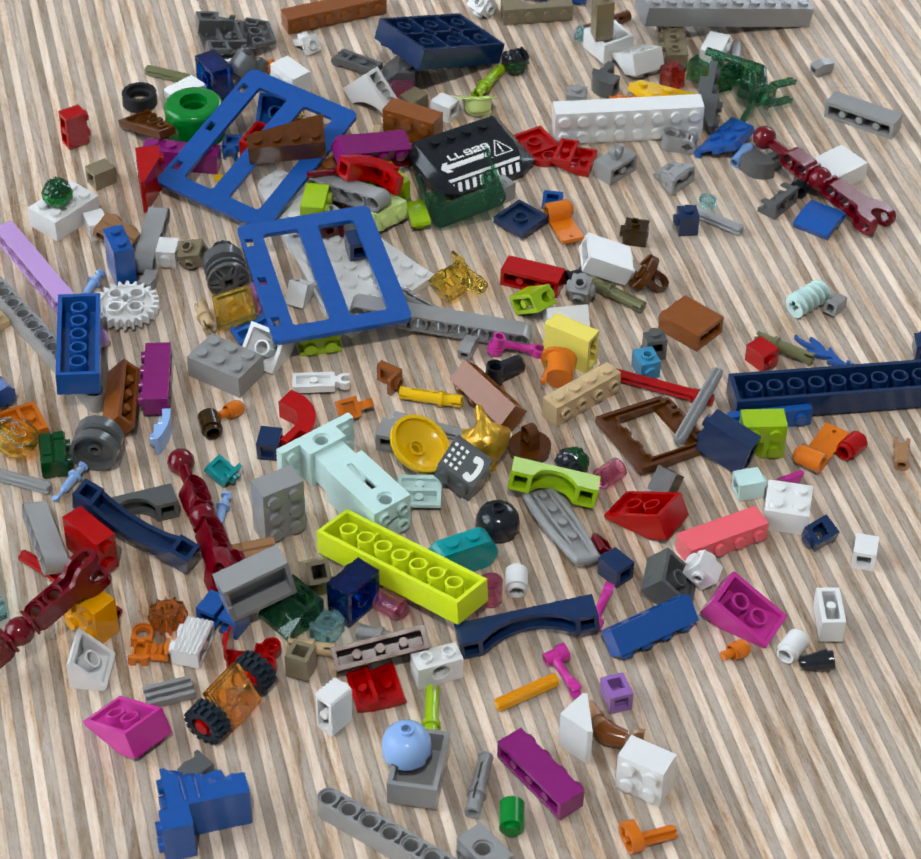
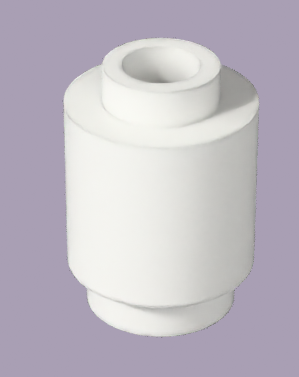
[505,563,528,598]
[777,629,809,664]

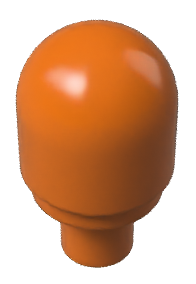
[218,400,245,420]
[720,639,751,661]

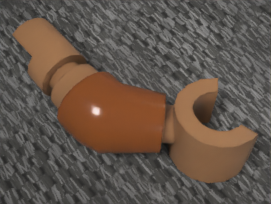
[588,700,646,749]

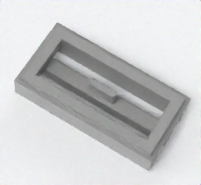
[142,675,196,707]

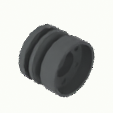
[202,243,249,298]

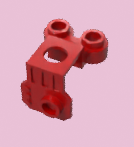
[222,625,281,671]

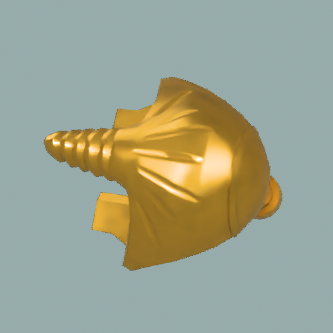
[461,403,511,472]

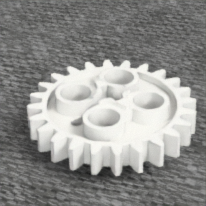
[98,281,160,331]

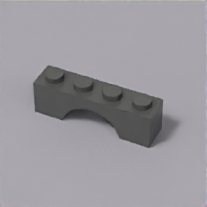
[111,483,180,533]

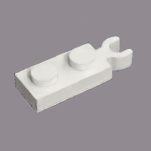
[292,372,350,393]

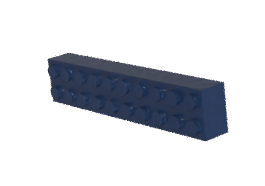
[726,359,921,415]

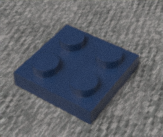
[493,199,549,239]

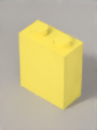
[543,313,599,373]

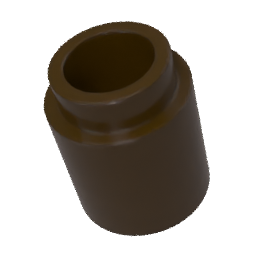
[197,408,223,440]

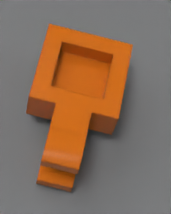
[334,396,374,419]

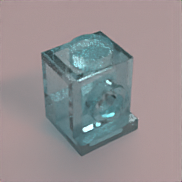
[309,609,345,643]

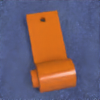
[543,199,584,245]
[792,422,849,474]

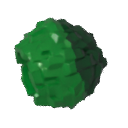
[41,177,73,208]

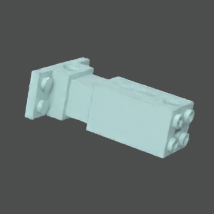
[276,413,411,534]

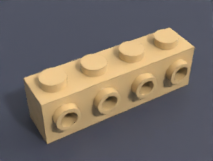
[542,362,621,427]

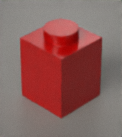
[745,336,779,371]

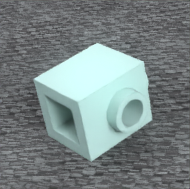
[731,467,767,502]

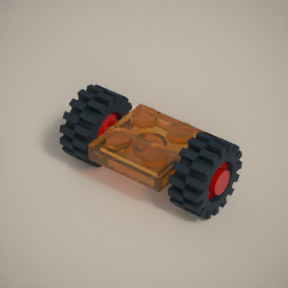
[184,650,277,745]

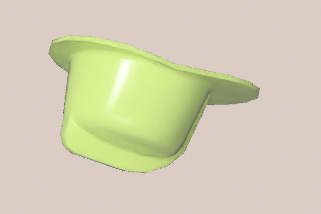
[452,95,497,117]

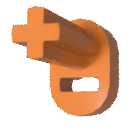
[618,819,678,854]

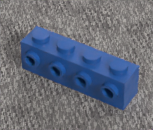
[601,594,699,659]

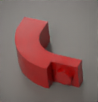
[336,155,404,195]
[278,390,316,447]

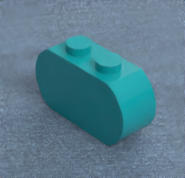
[429,527,498,572]

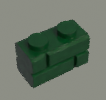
[38,431,73,479]

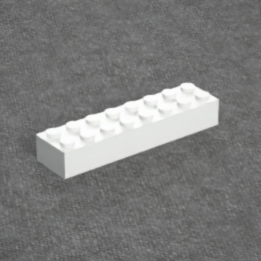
[551,94,704,144]

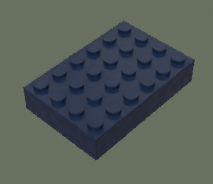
[374,13,505,71]

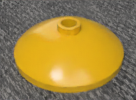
[390,414,450,474]

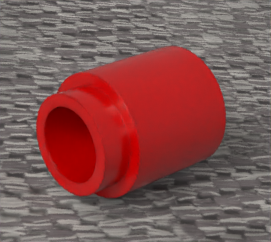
[836,431,868,460]

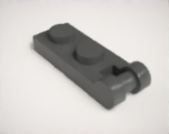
[331,49,383,74]

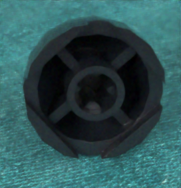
[475,500,520,544]

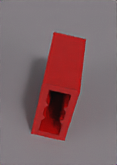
[62,506,119,577]

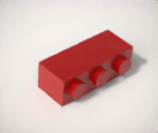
[500,255,566,298]

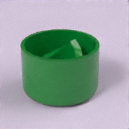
[164,87,225,145]

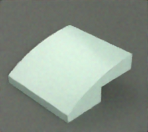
[398,474,442,508]

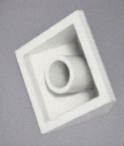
[66,628,116,691]
[559,693,593,763]

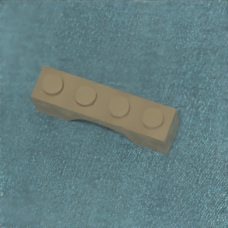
[500,0,573,25]

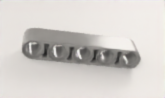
[306,175,391,213]
[134,207,170,274]
[22,501,68,575]

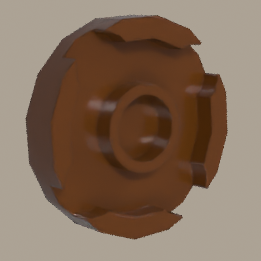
[629,254,669,293]
[508,422,551,463]

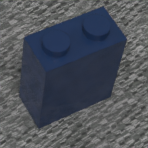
[696,409,761,473]

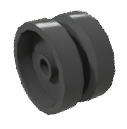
[70,415,124,471]

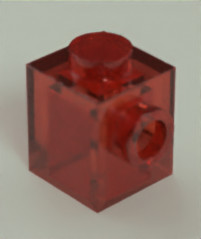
[659,60,686,89]

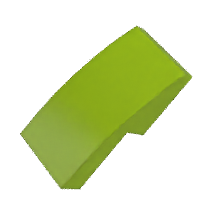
[407,199,431,229]

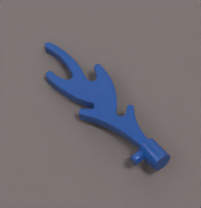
[794,335,854,366]

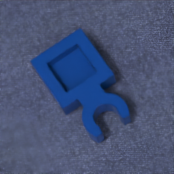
[222,134,243,160]

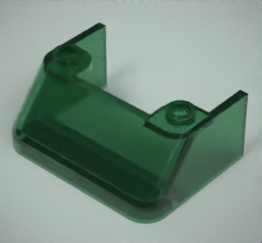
[415,148,506,228]

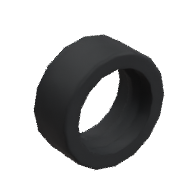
[122,82,157,113]

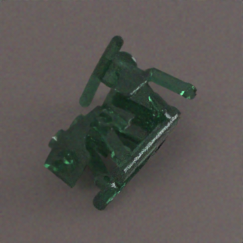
[685,47,797,122]

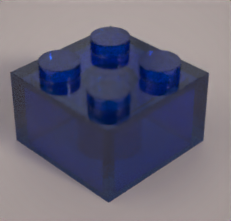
[195,49,235,101]
[327,557,380,628]

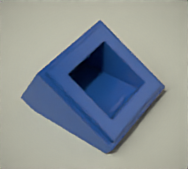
[541,190,564,209]

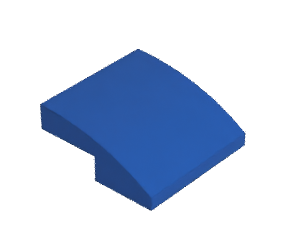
[793,200,847,241]

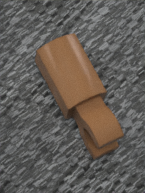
[893,437,911,471]

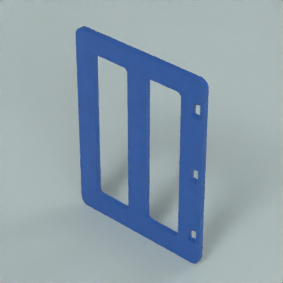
[158,69,357,224]
[237,206,411,345]

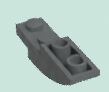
[699,60,723,135]

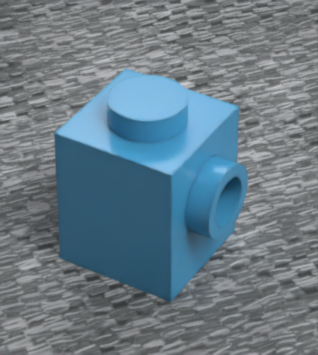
[631,346,661,378]

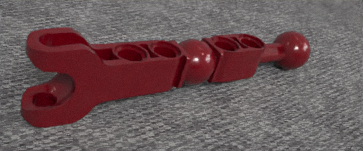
[753,126,896,236]
[167,448,245,593]
[0,547,112,669]

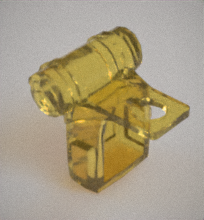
[428,251,488,303]

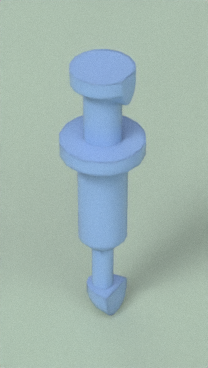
[82,269,105,294]
[51,461,88,502]
[216,491,232,524]

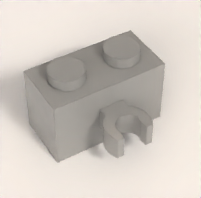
[594,143,637,186]

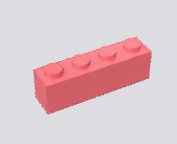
[675,506,769,561]

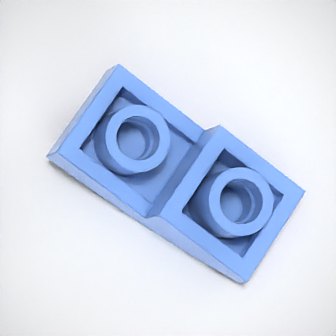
[150,408,172,455]

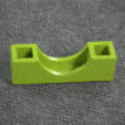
[507,456,601,509]

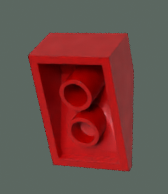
[135,145,165,213]
[604,491,689,541]

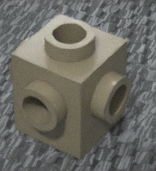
[176,239,209,269]

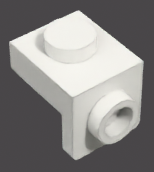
[292,31,321,55]

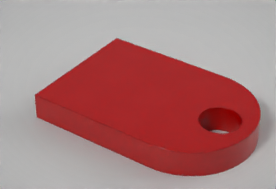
[514,126,559,167]

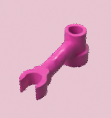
[487,332,544,359]
[596,581,615,631]
[542,643,582,699]

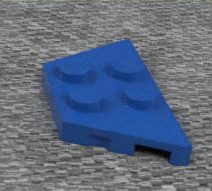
[694,117,755,158]

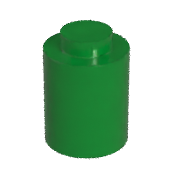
[499,796,525,837]

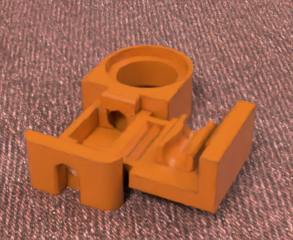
[127,623,171,666]

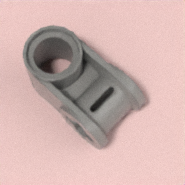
[661,127,698,155]

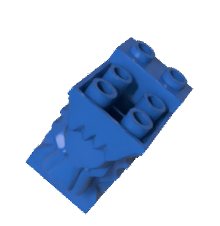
[155,768,252,859]

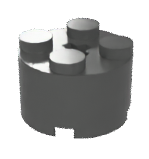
[227,47,269,78]

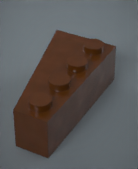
[247,113,327,165]

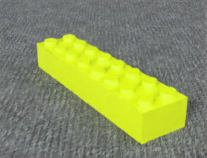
[316,509,488,625]

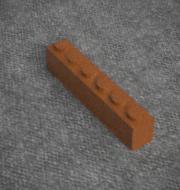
[281,0,387,35]

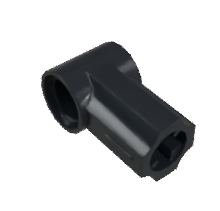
[485,354,525,386]

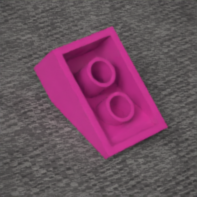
[699,571,787,649]
[83,696,172,759]

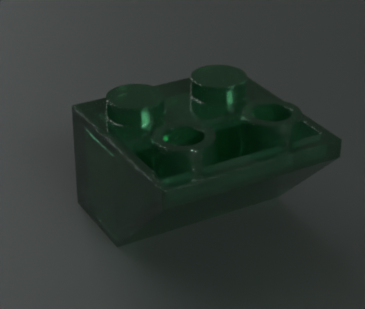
[258,574,325,641]

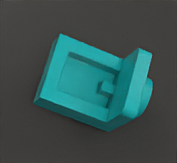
[203,454,242,488]

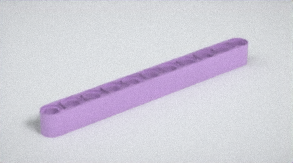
[0,221,110,348]

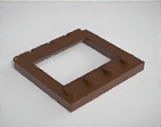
[595,396,703,475]

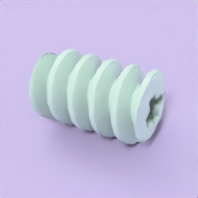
[786,279,831,318]

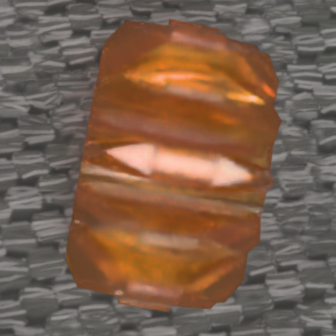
[148,596,188,636]

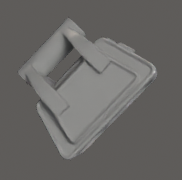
[653,162,695,195]

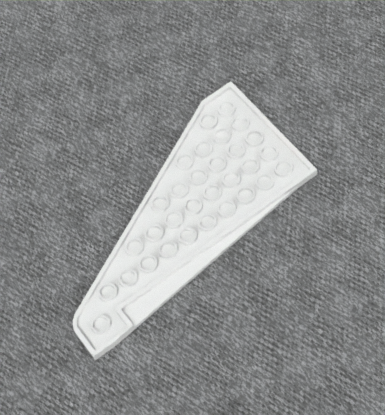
[258,168,435,338]

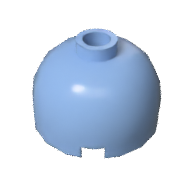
[382,719,432,771]

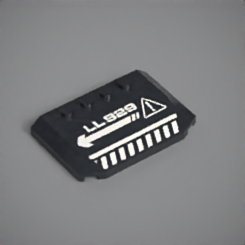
[406,115,535,200]

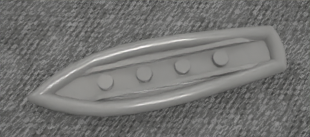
[522,488,600,565]

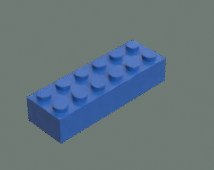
[56,293,102,395]

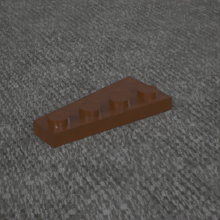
[118,109,176,140]

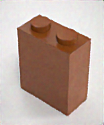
[658,295,724,352]

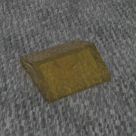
[212,284,258,331]

